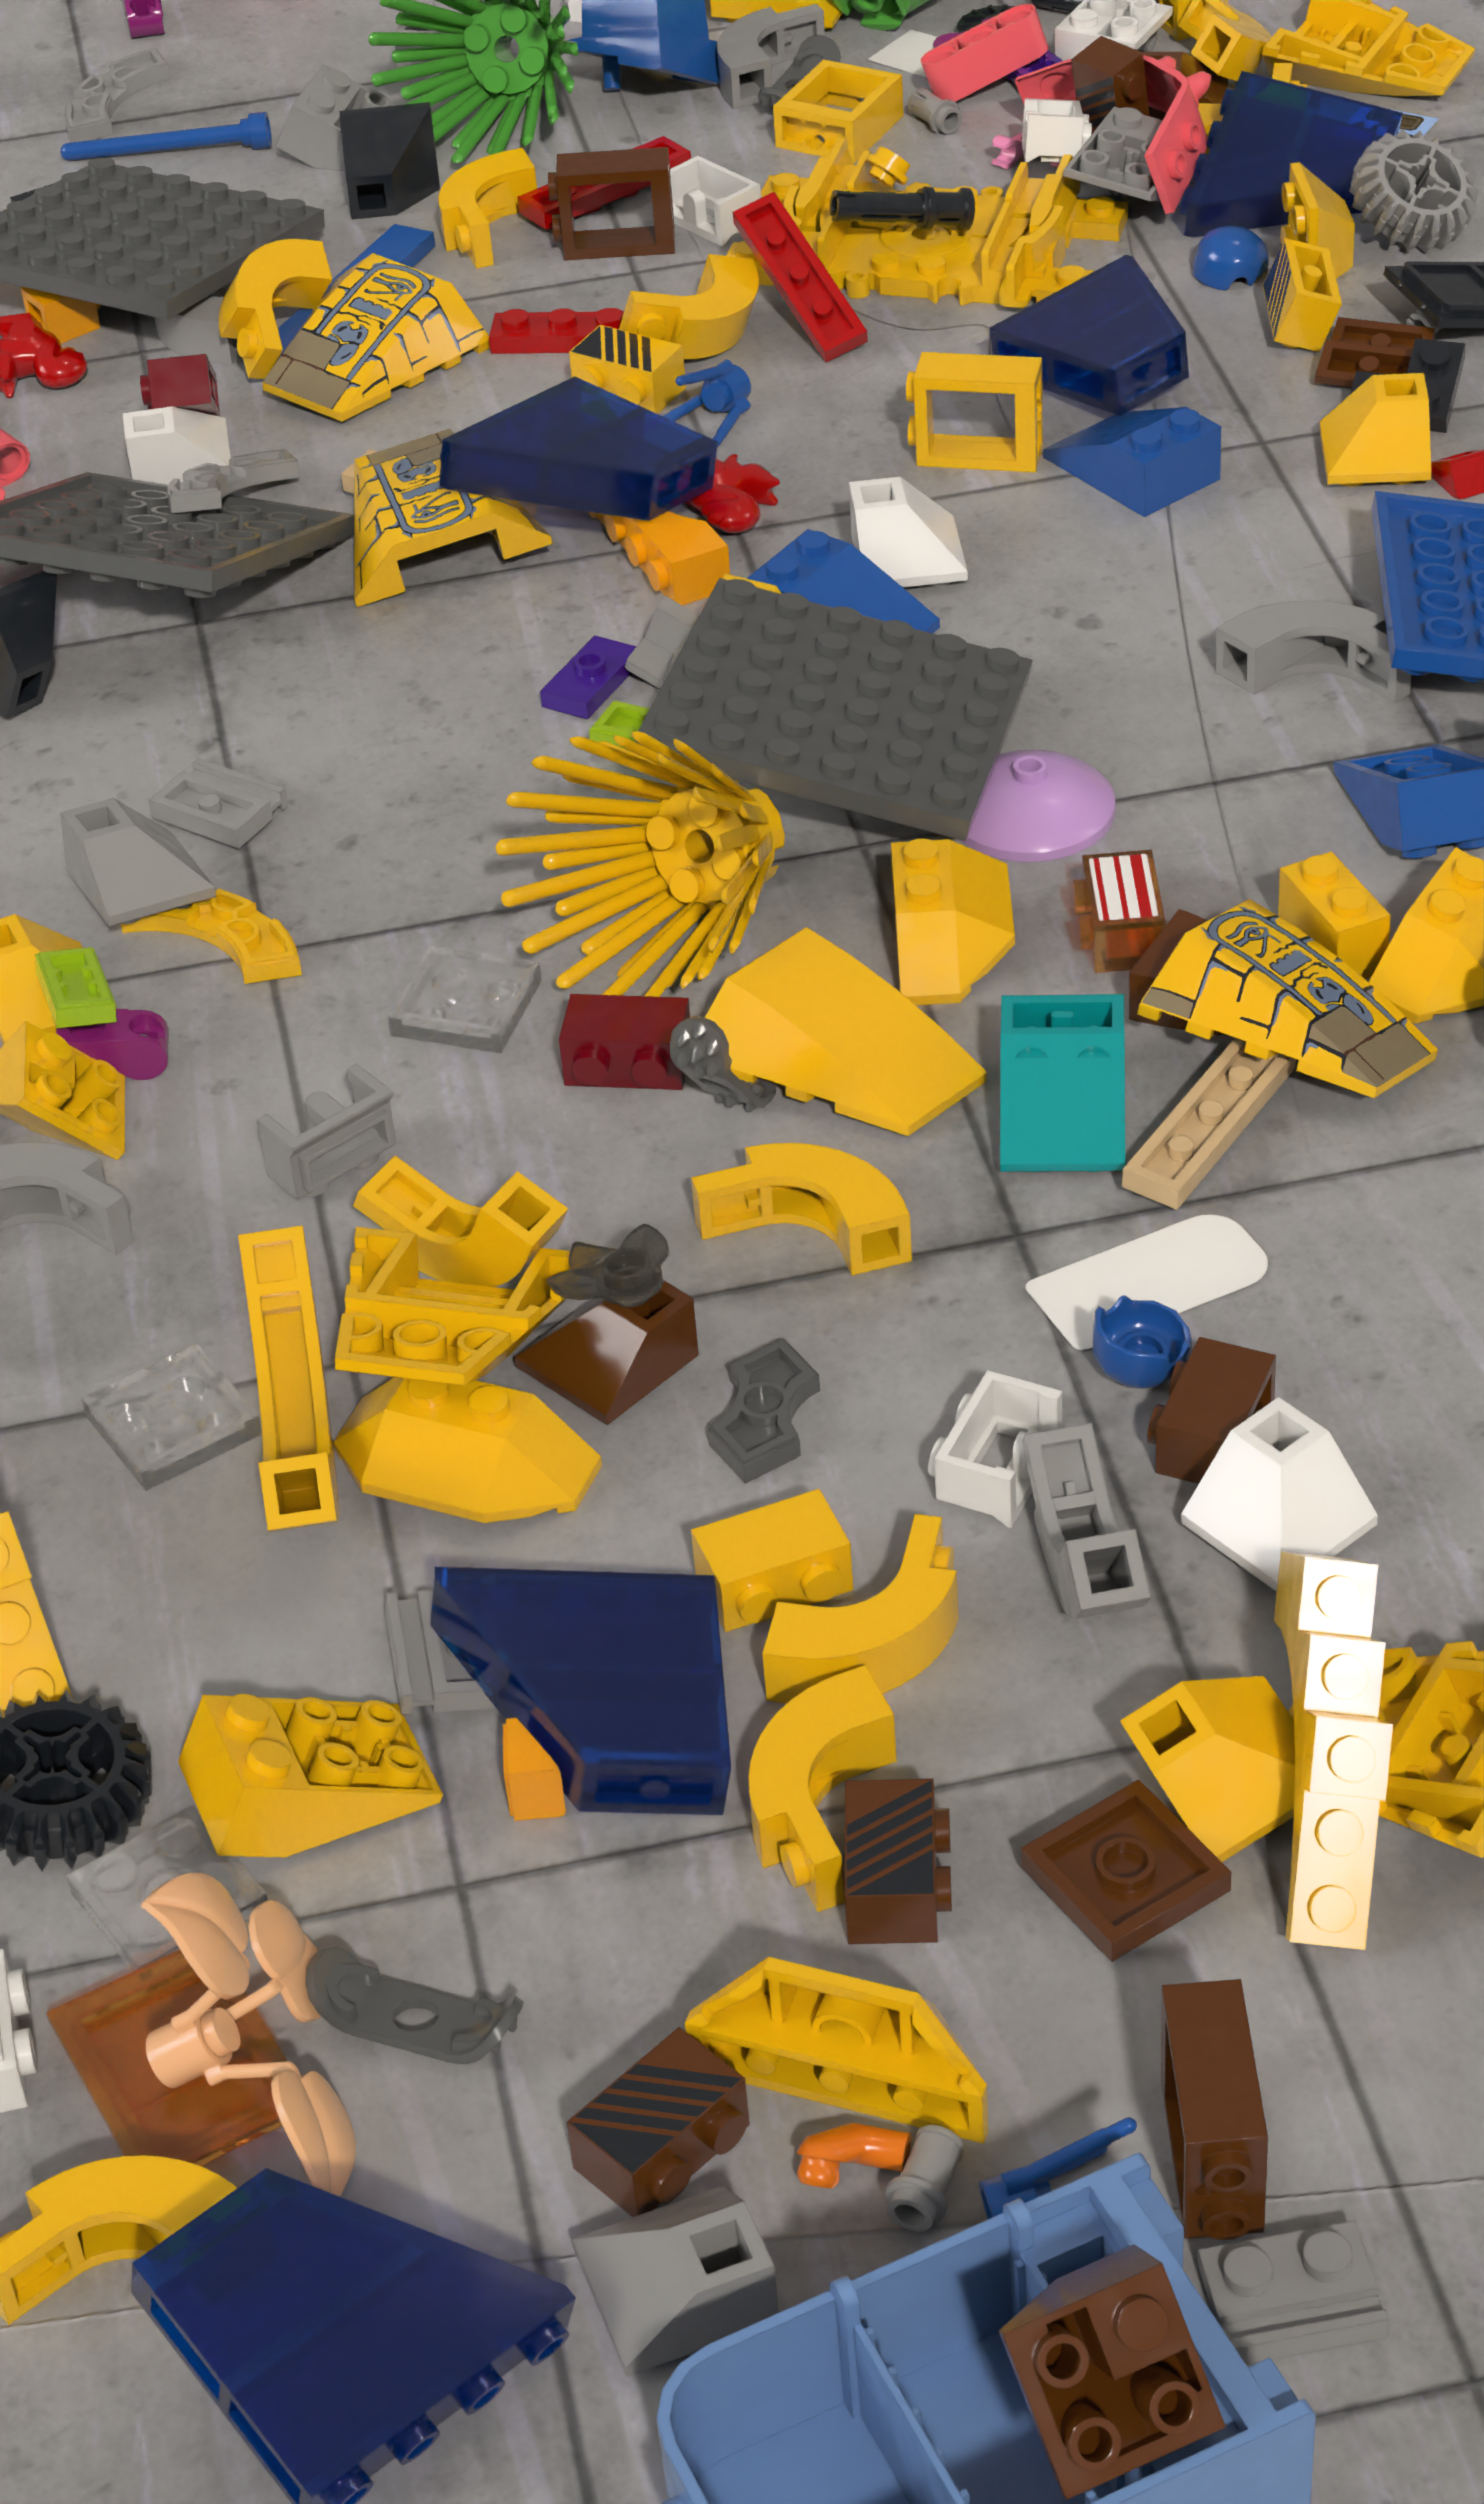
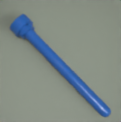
[60,112,272,161]

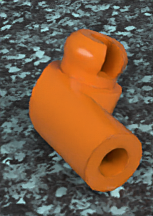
[796,2123,911,2189]

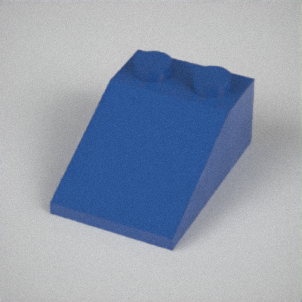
[1043,407,1221,517]
[746,529,940,634]
[1334,744,1484,858]

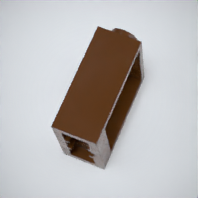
[548,147,675,261]
[1161,1979,1268,2240]

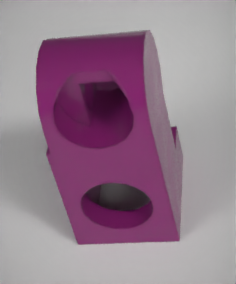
[123,0,165,38]
[56,1009,169,1080]

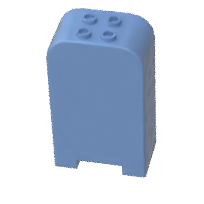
[657,2153,1316,2504]

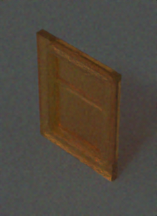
[46,1949,287,2166]

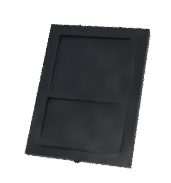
[1383,261,1484,328]

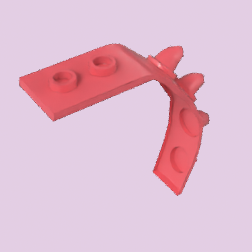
[1015,55,1211,214]

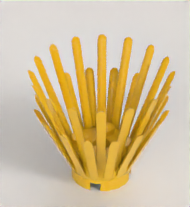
[495,731,785,997]

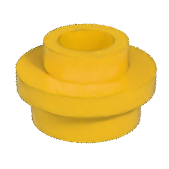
[866,146,911,188]

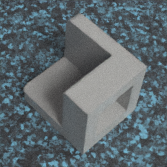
[625,596,699,689]

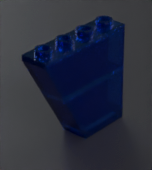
[1180,71,1403,238]
[989,254,1189,416]
[439,376,718,521]
[430,1567,731,1815]
[131,2168,576,2504]

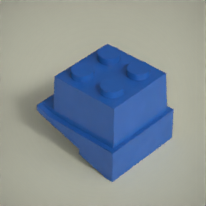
[568,0,719,92]

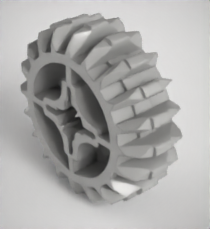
[1349,129,1479,253]

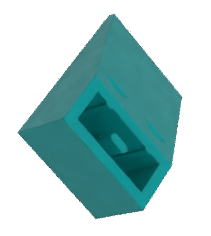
[1000,994,1126,1173]

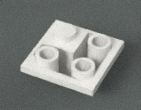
[1055,0,1173,61]
[122,407,231,485]
[849,477,968,587]
[1181,1397,1378,1592]

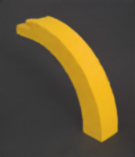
[238,1225,339,1532]

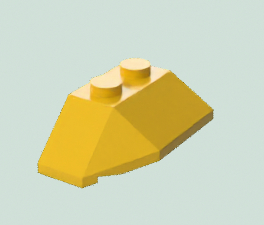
[891,839,1015,1005]
[1369,847,1484,1024]
[333,1377,602,1523]
[685,1957,989,2144]

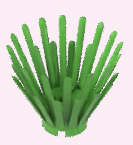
[368,0,578,163]

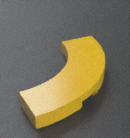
[121,888,302,984]

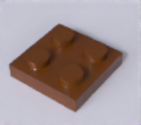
[1021,1779,1232,1962]

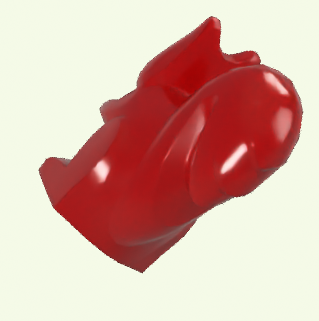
[0,313,87,398]
[676,443,780,533]

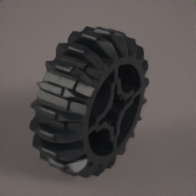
[0,1689,152,1872]

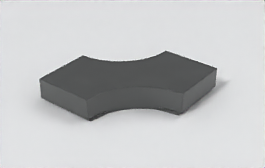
[708,1338,820,1484]

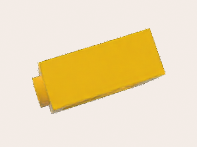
[773,59,904,163]
[906,352,1043,473]

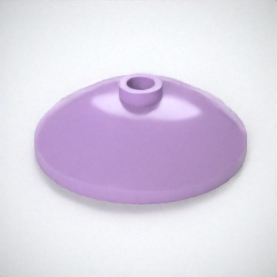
[961,750,1115,862]

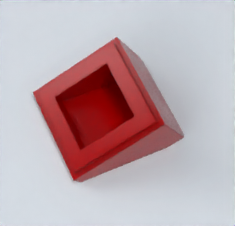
[1431,449,1484,499]

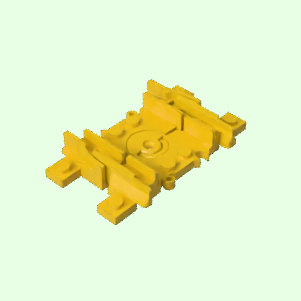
[726,138,1128,312]

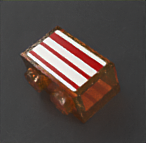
[1072,849,1165,973]

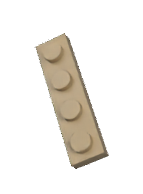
[1122,1038,1296,1210]

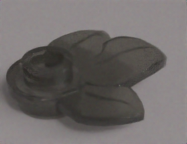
[547,1224,670,1307]

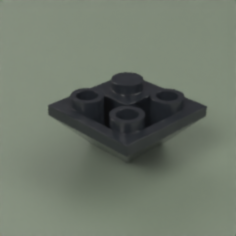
[339,102,440,220]
[0,571,57,718]

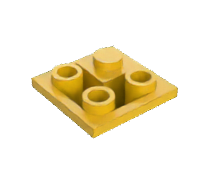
[1280,162,1355,279]
[1319,373,1431,487]
[0,914,117,1045]
[0,1021,125,1160]
[1120,1676,1295,1862]

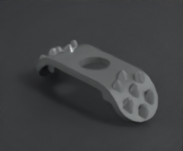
[757,34,841,111]
[670,1016,776,1112]
[306,1946,524,2064]

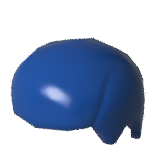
[1192,226,1269,291]
[1093,1295,1192,1389]

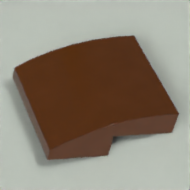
[1315,317,1435,387]

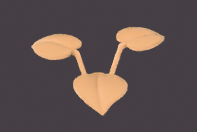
[141,1872,356,2213]

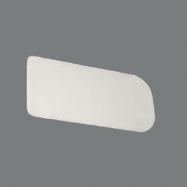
[1026,1215,1268,1350]

